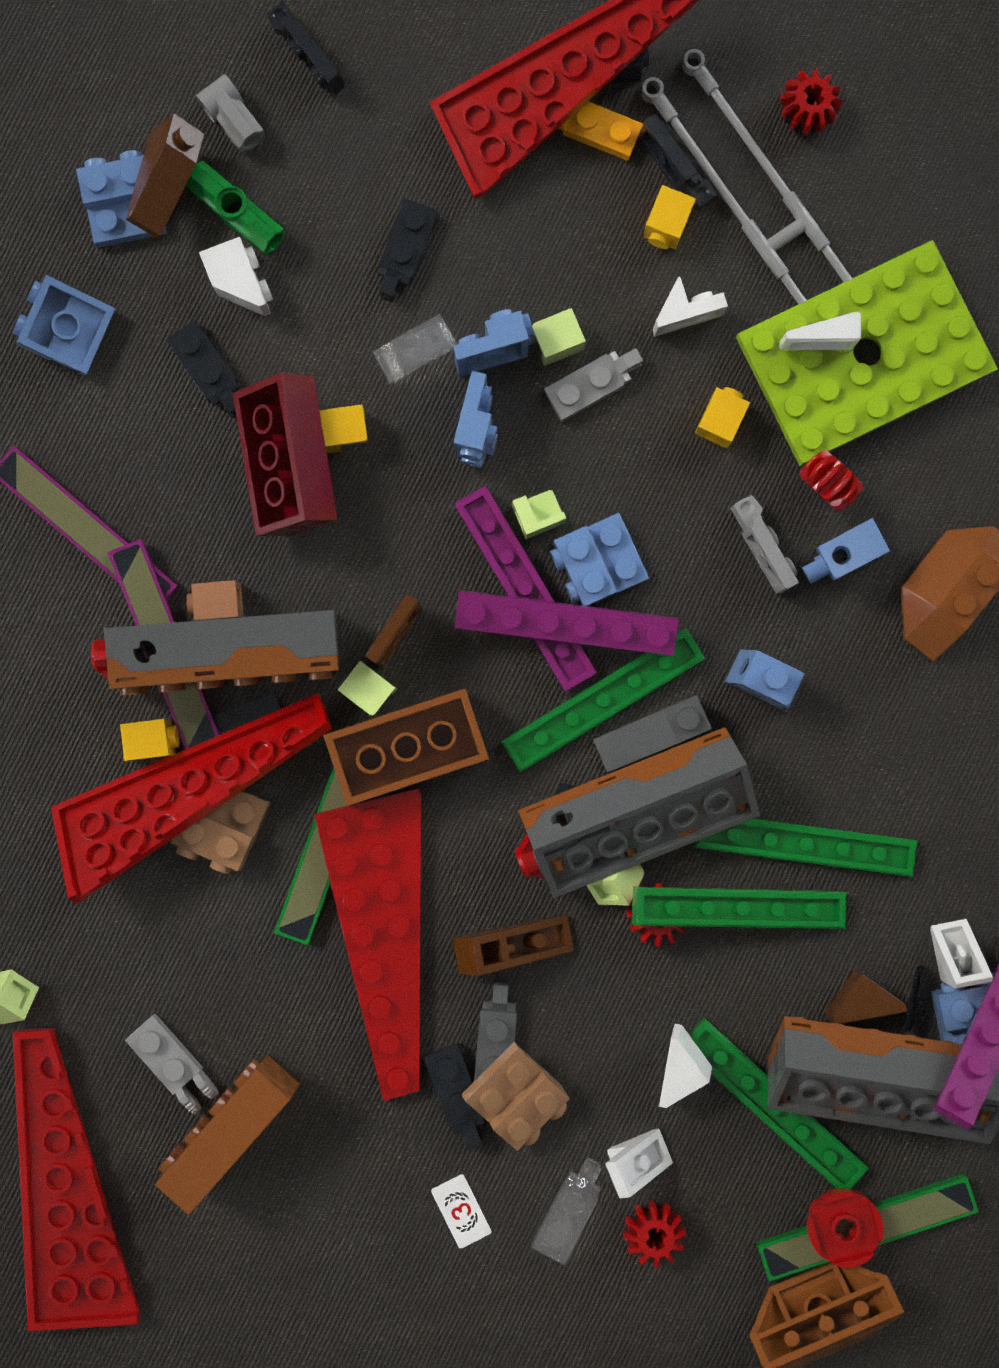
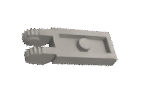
[125,1014,219,1115]

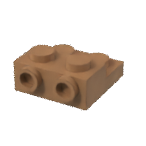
[170,791,271,875]
[462,1042,570,1151]

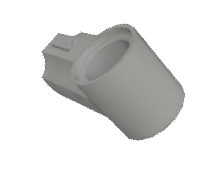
[195,74,265,152]

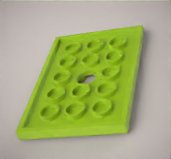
[736,240,998,466]

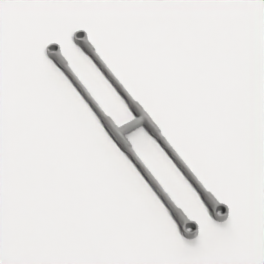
[641,49,852,304]

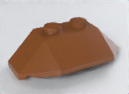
[901,526,999,662]
[749,1262,905,1368]

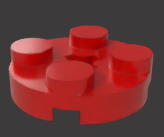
[806,1188,884,1268]

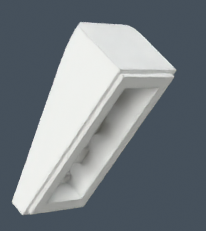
[779,312,861,350]

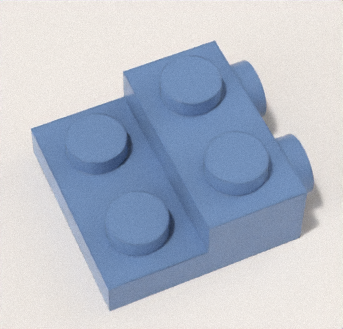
[76,150,167,248]
[12,275,115,375]
[453,309,534,377]
[453,371,498,468]
[550,513,649,606]
[930,972,994,1044]

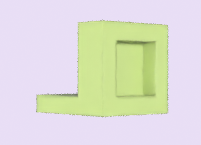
[532,308,586,366]
[512,490,567,539]
[338,661,397,716]
[587,864,644,906]
[0,970,39,1025]

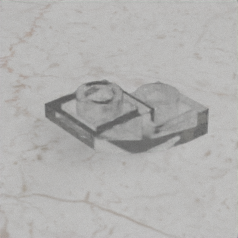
[373,314,457,384]

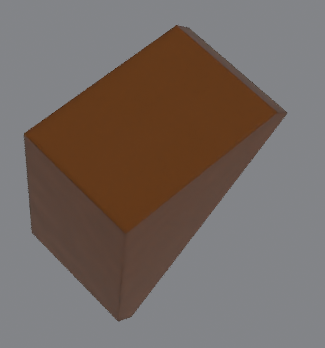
[825,969,907,1024]

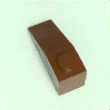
[125,113,204,239]
[452,915,574,976]

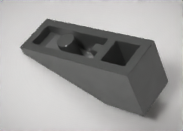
[593,695,712,773]

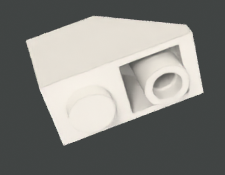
[199,237,273,316]

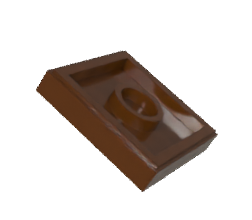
[365,594,422,667]

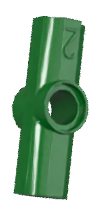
[185,160,286,256]

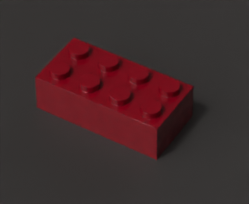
[233,373,338,536]

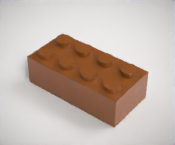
[323,688,489,806]
[154,1055,300,1215]

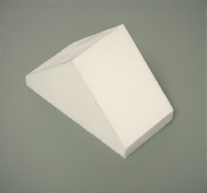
[930,919,993,989]
[659,1024,712,1108]

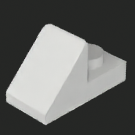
[653,276,728,337]
[605,1129,673,1198]

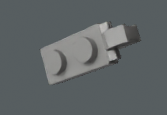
[544,348,643,422]
[730,495,799,595]

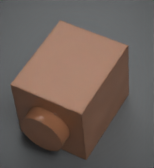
[187,580,244,621]

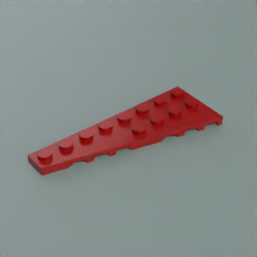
[429,0,699,200]
[51,693,332,904]
[314,788,421,1101]
[13,1028,140,1332]

